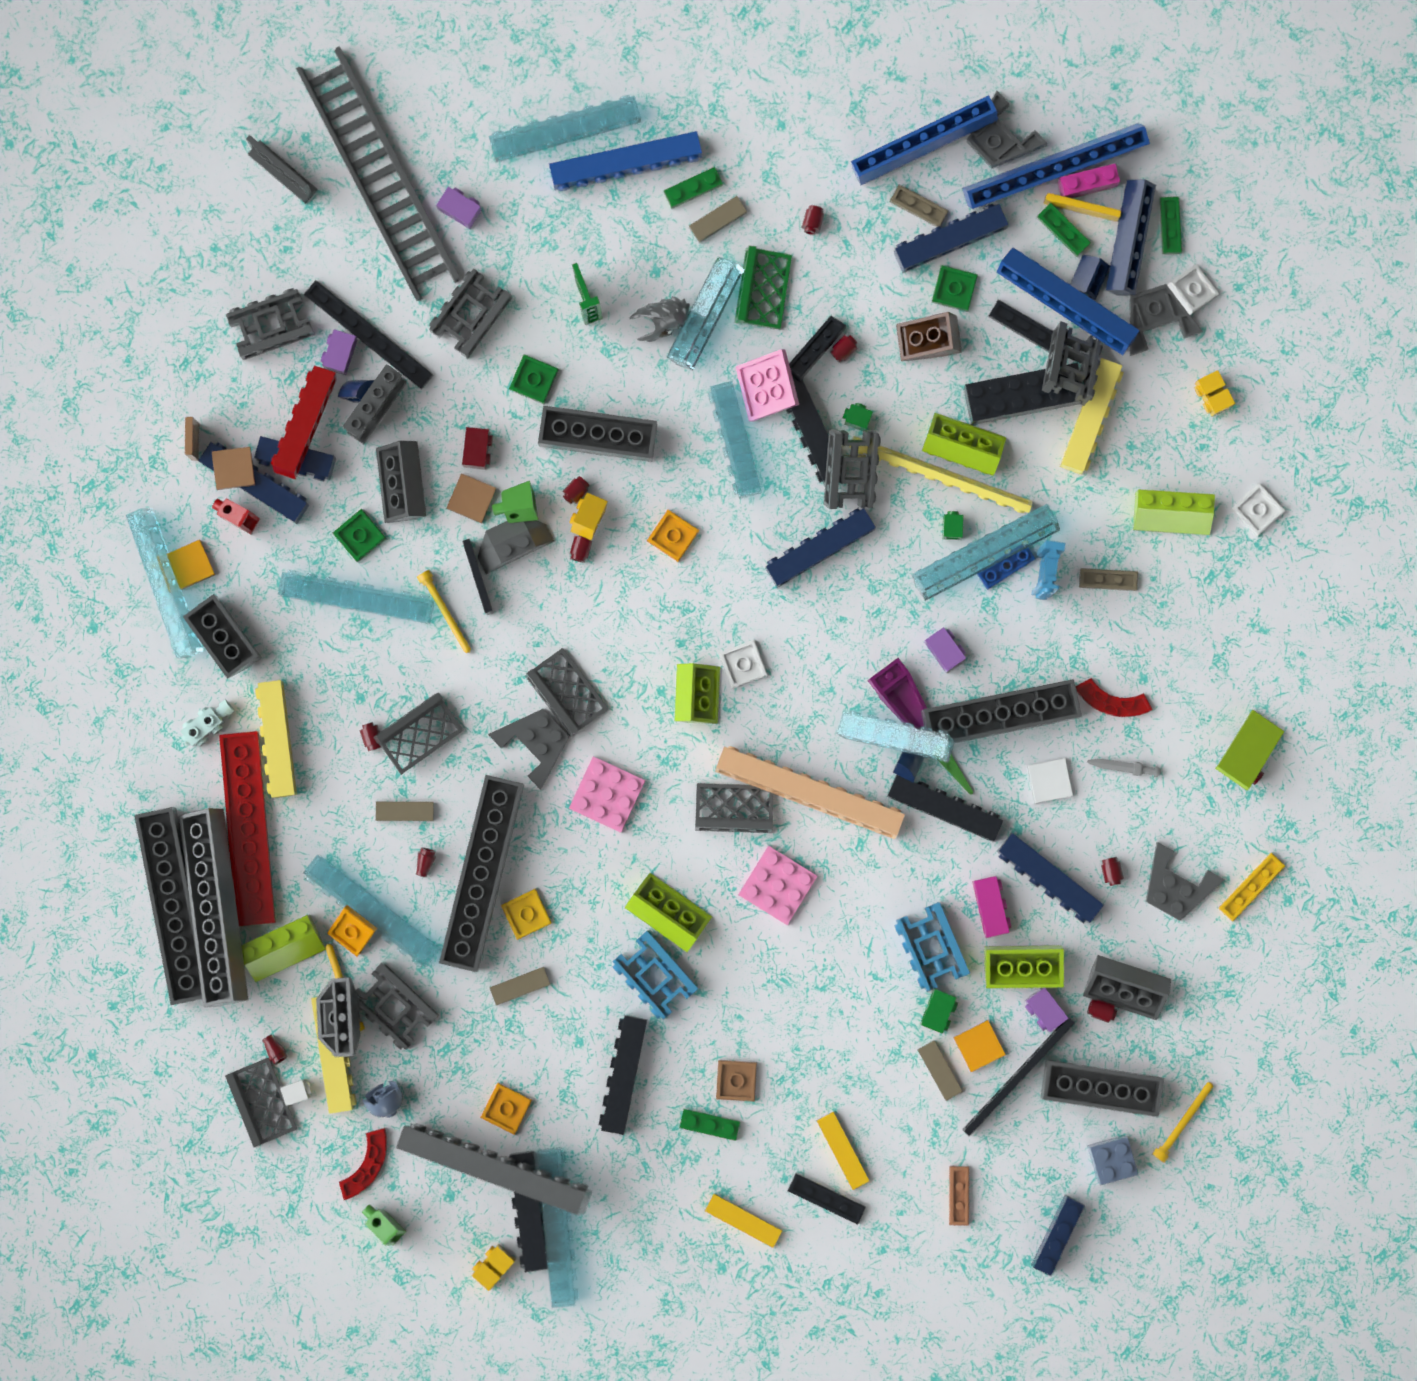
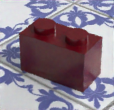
[462,427,493,470]

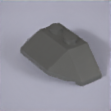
[478,520,554,574]
[316,977,360,1057]

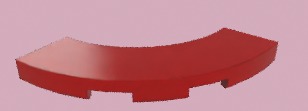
[1075,678,1153,717]
[339,1128,387,1200]

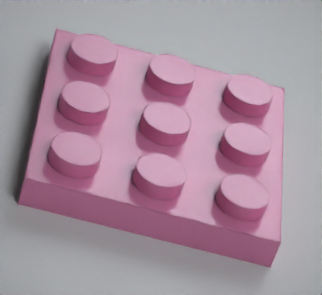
[736,349,799,422]
[569,756,645,833]
[738,846,817,925]

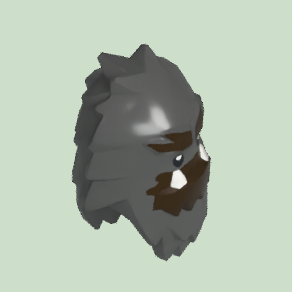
[629,296,690,342]

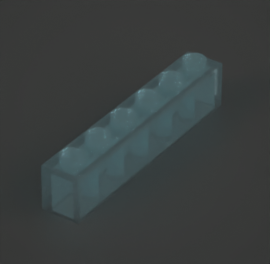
[667,257,744,370]
[708,381,762,499]
[837,711,955,762]

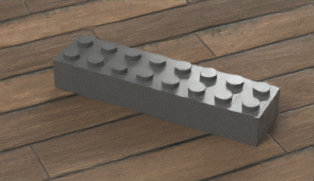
[921,679,1082,749]

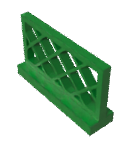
[734,245,792,330]
[572,263,603,325]

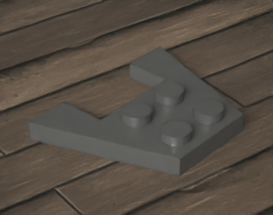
[967,91,1047,169]
[1129,284,1203,356]
[488,709,569,790]
[1145,842,1225,921]

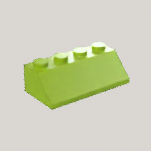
[922,413,1007,476]
[1133,489,1215,535]
[624,873,712,952]
[242,915,326,982]
[984,945,1064,988]

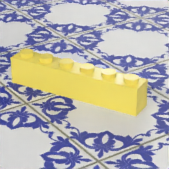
[1060,358,1124,475]
[255,680,297,798]
[311,997,357,1114]

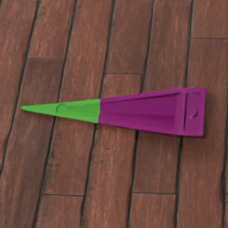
[867,658,973,795]

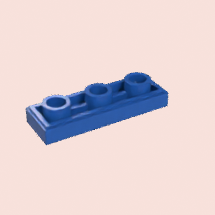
[977,543,1036,590]

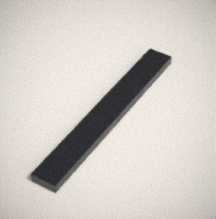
[304,280,433,390]
[963,1018,1075,1136]

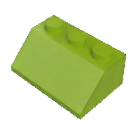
[675,663,720,724]

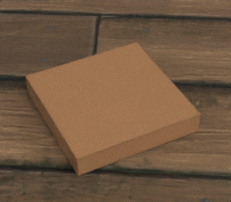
[185,417,199,461]
[212,447,255,490]
[446,473,497,524]
[716,1060,757,1102]

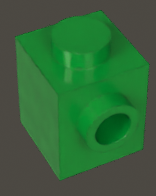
[842,403,873,431]

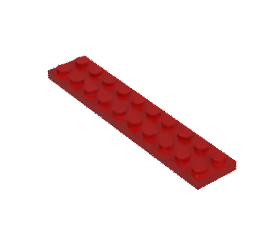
[219,731,276,926]

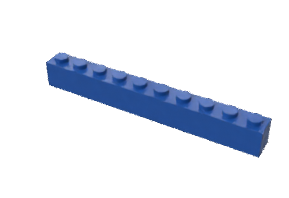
[962,123,1150,209]

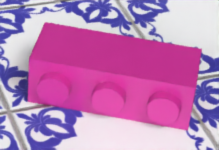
[1058,164,1120,198]
[972,876,1012,938]

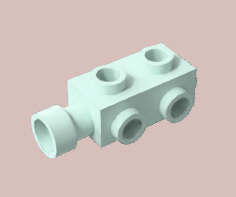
[180,699,235,747]

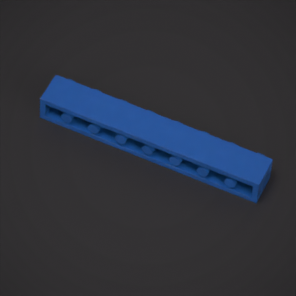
[851,95,998,185]
[549,131,702,191]
[996,247,1140,356]

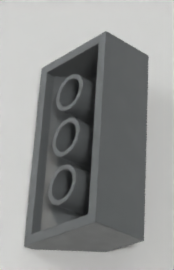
[376,441,426,523]
[183,594,262,679]
[1083,955,1171,1020]

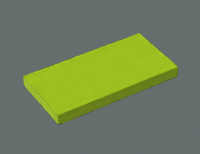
[1215,710,1285,791]

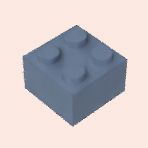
[1087,1135,1138,1185]

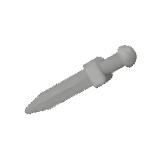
[1087,759,1161,777]

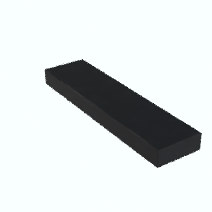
[988,299,1053,352]
[789,316,846,381]
[463,539,493,615]
[787,1173,866,1225]

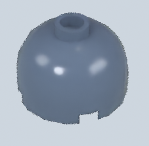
[362,1081,403,1118]

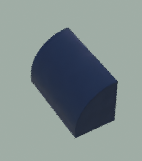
[1070,255,1110,300]
[337,380,375,403]
[893,734,927,782]

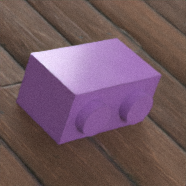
[436,186,482,229]
[321,329,358,375]
[924,627,966,673]
[1024,988,1068,1032]

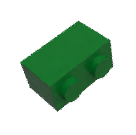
[920,989,958,1034]

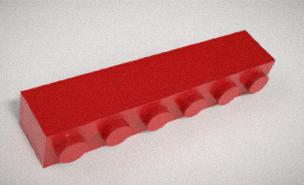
[271,365,337,480]

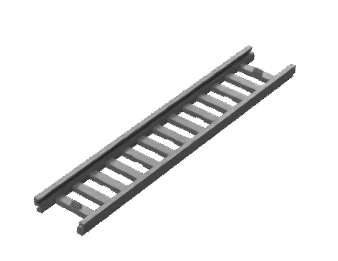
[296,46,460,301]

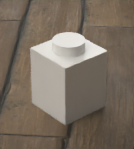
[280,1079,312,1106]

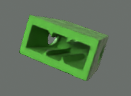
[492,481,538,523]
[362,1204,407,1246]

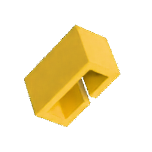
[1194,370,1235,417]
[569,493,608,540]
[471,1244,516,1291]

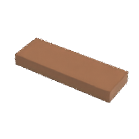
[949,1166,969,1226]

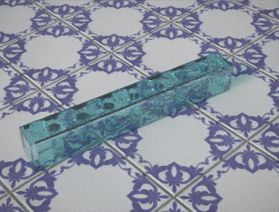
[489,95,641,162]
[912,504,1060,601]
[126,508,203,659]
[278,570,435,624]
[303,855,441,968]
[537,1147,579,1308]

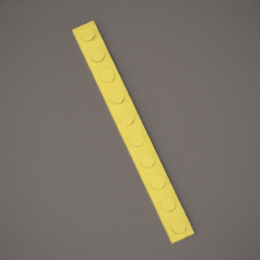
[849,436,1033,513]

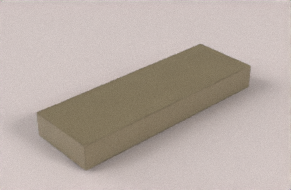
[890,184,949,227]
[689,196,747,243]
[1079,568,1138,591]
[375,801,434,821]
[489,967,551,1005]
[917,1040,963,1101]

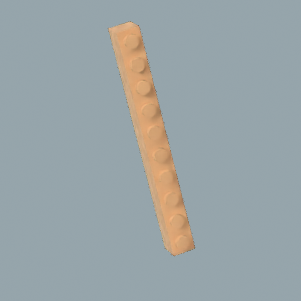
[715,746,905,839]

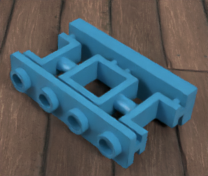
[1031,540,1065,600]
[894,902,970,992]
[612,931,698,1020]

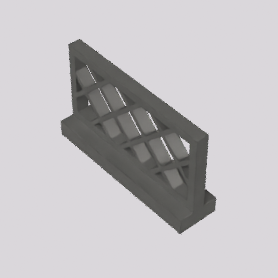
[246,135,317,204]
[525,648,609,737]
[373,692,464,775]
[695,783,773,833]
[225,1057,297,1147]

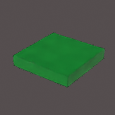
[931,265,978,312]
[509,354,559,404]
[333,509,386,563]

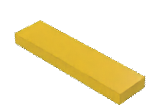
[1044,193,1121,222]
[1218,853,1285,922]
[816,1112,869,1190]
[705,1194,782,1248]

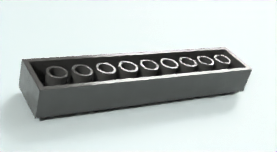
[439,775,524,972]
[134,807,202,1005]
[179,808,249,1007]
[396,1123,592,1215]

